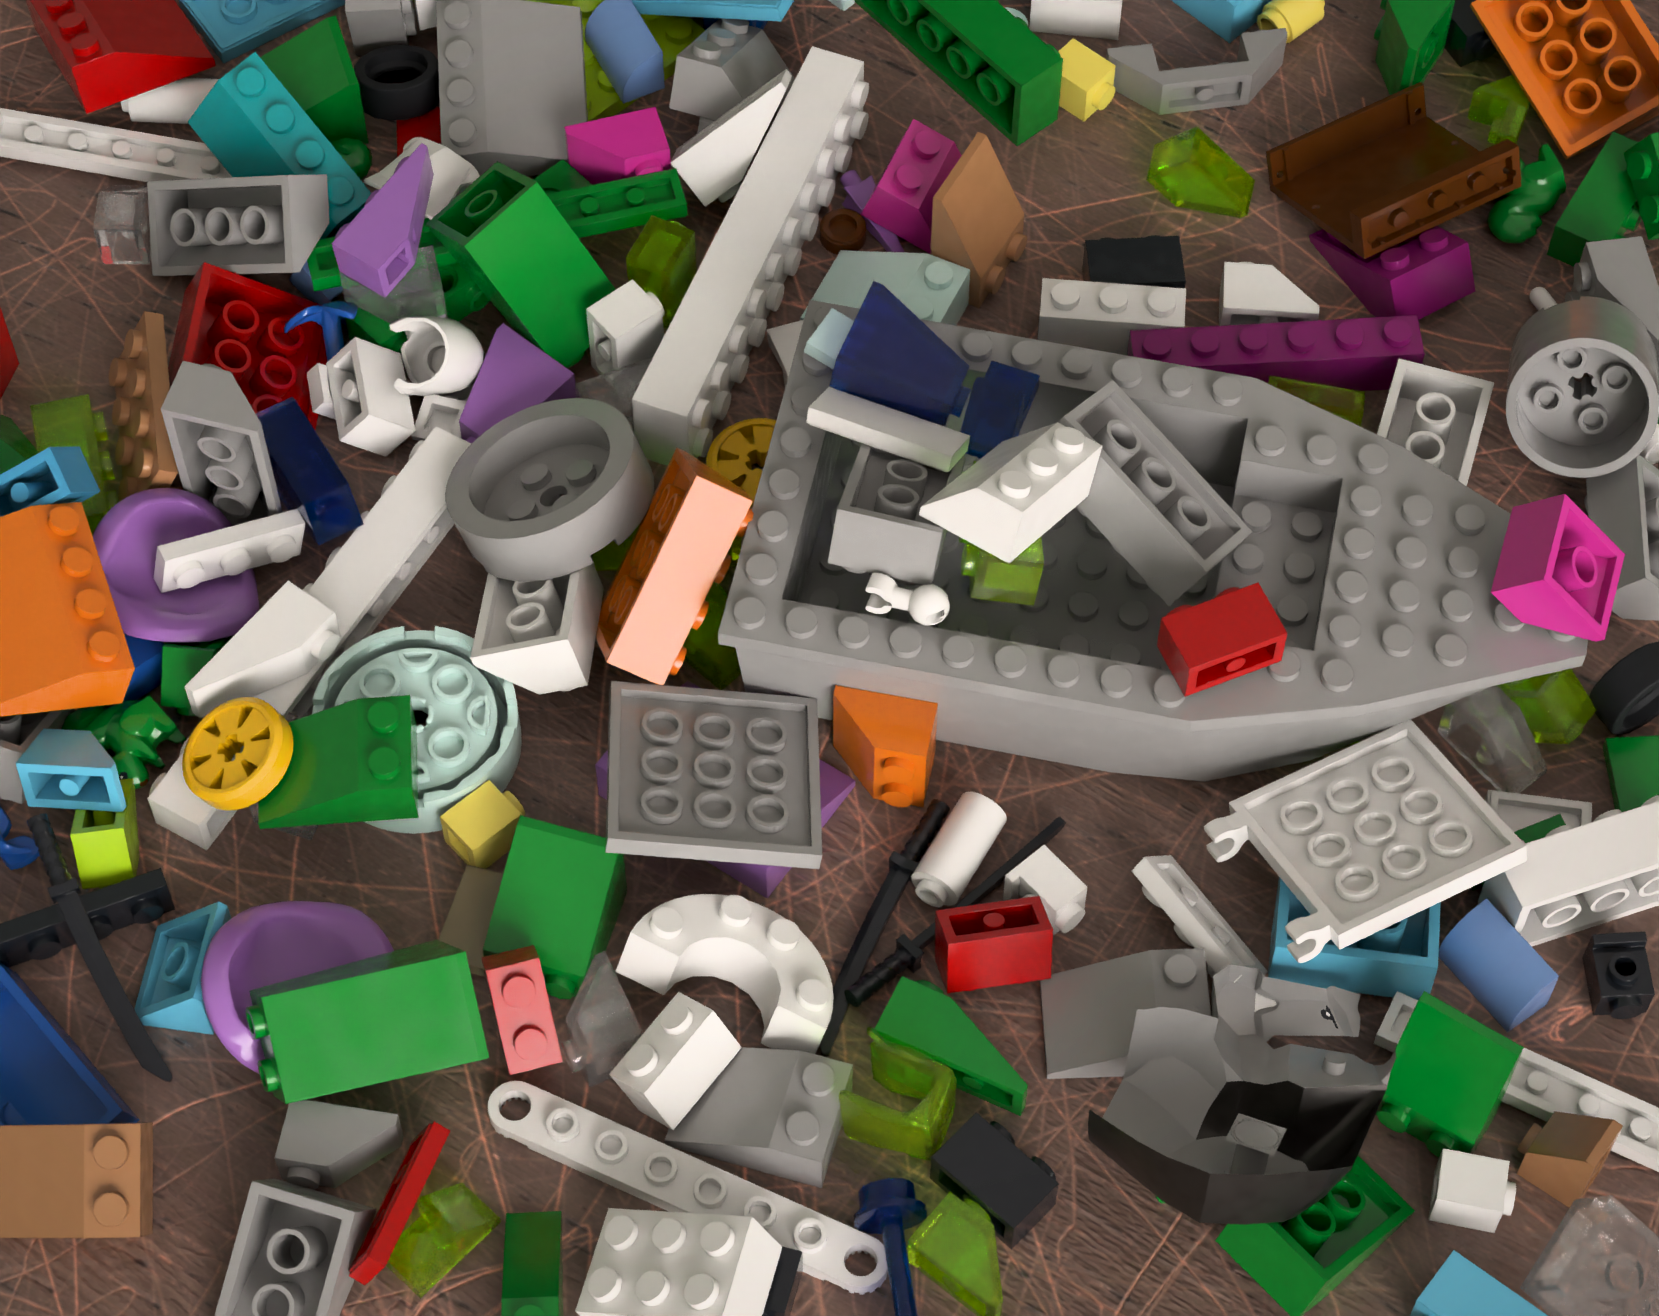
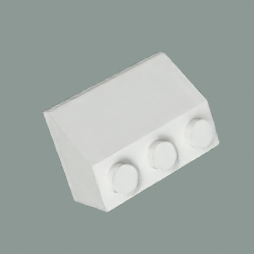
[919,422,1103,563]
[470,564,604,695]

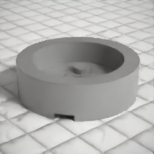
[445,398,654,582]

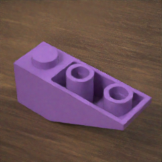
[332,143,434,298]

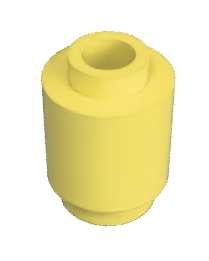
[1257,0,1325,43]

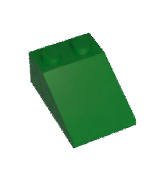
[258,695,419,829]
[1375,991,1524,1157]
[1215,1155,1415,1316]

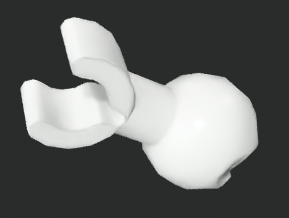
[865,573,950,626]

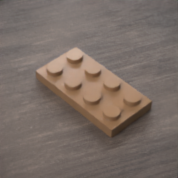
[109,311,178,502]

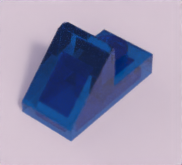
[960,361,1040,459]

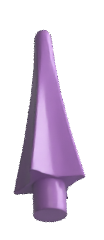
[840,170,904,252]

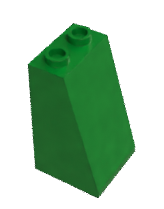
[426,161,616,368]
[245,939,489,1104]

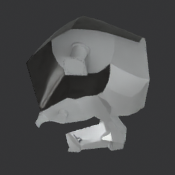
[1088,964,1396,1225]

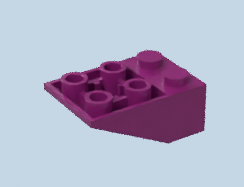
[1309,226,1476,320]

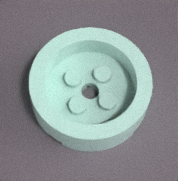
[312,626,522,834]

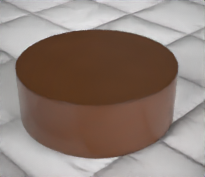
[820,208,866,255]

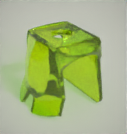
[838,1025,957,1160]

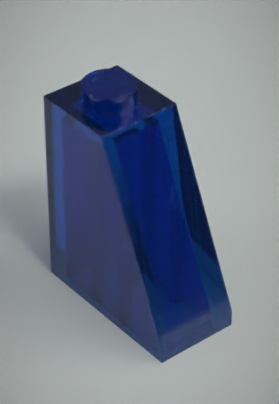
[829,281,972,427]
[256,397,364,545]

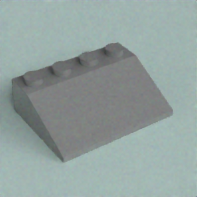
[436,0,588,176]

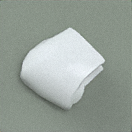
[389,316,484,396]

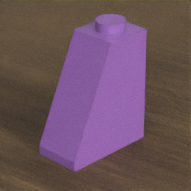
[459,323,577,444]

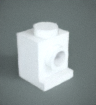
[1003,845,1087,936]

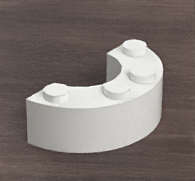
[616,894,834,1054]

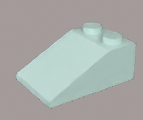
[800,250,970,325]

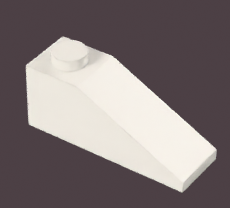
[670,69,792,207]
[185,581,341,718]

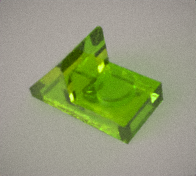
[1468,75,1530,144]
[386,1183,501,1299]

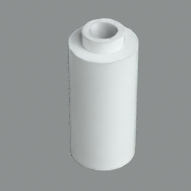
[121,78,219,124]
[911,792,1007,907]

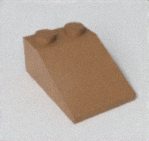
[931,132,1027,308]
[0,1122,153,1238]

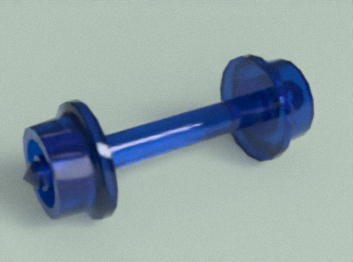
[854,1178,927,1316]

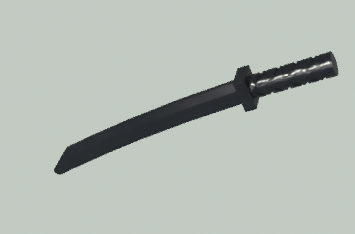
[820,799,950,1057]
[27,813,173,1082]
[844,817,1066,1007]

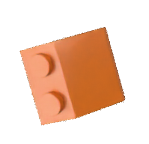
[833,685,938,808]

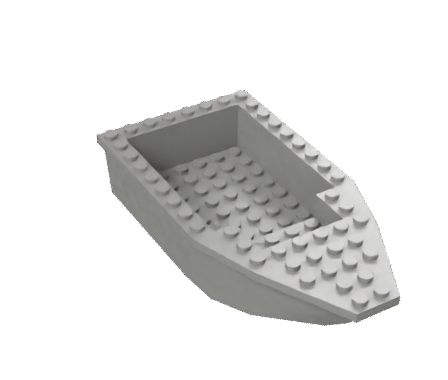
[718,300,1588,782]

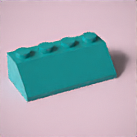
[188,52,371,240]

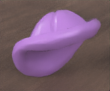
[93,488,260,643]
[201,901,394,1074]

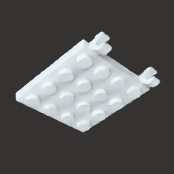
[1204,719,1527,963]

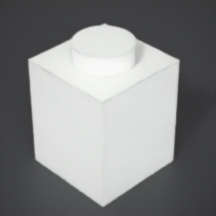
[1428,1148,1516,1233]

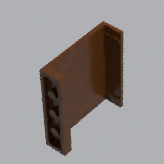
[1266,82,1522,259]

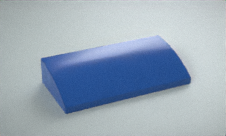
[0,963,139,1125]

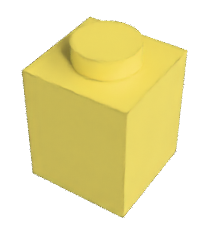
[1058,38,1116,122]
[440,780,525,869]

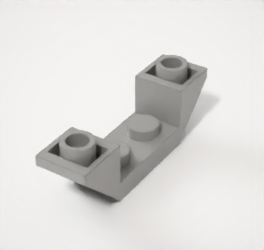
[1106,28,1287,115]

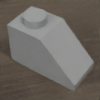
[274,1100,404,1190]

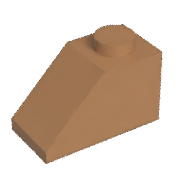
[1517,1111,1623,1211]

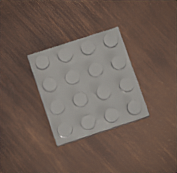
[605,681,823,869]

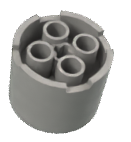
[1506,296,1659,478]

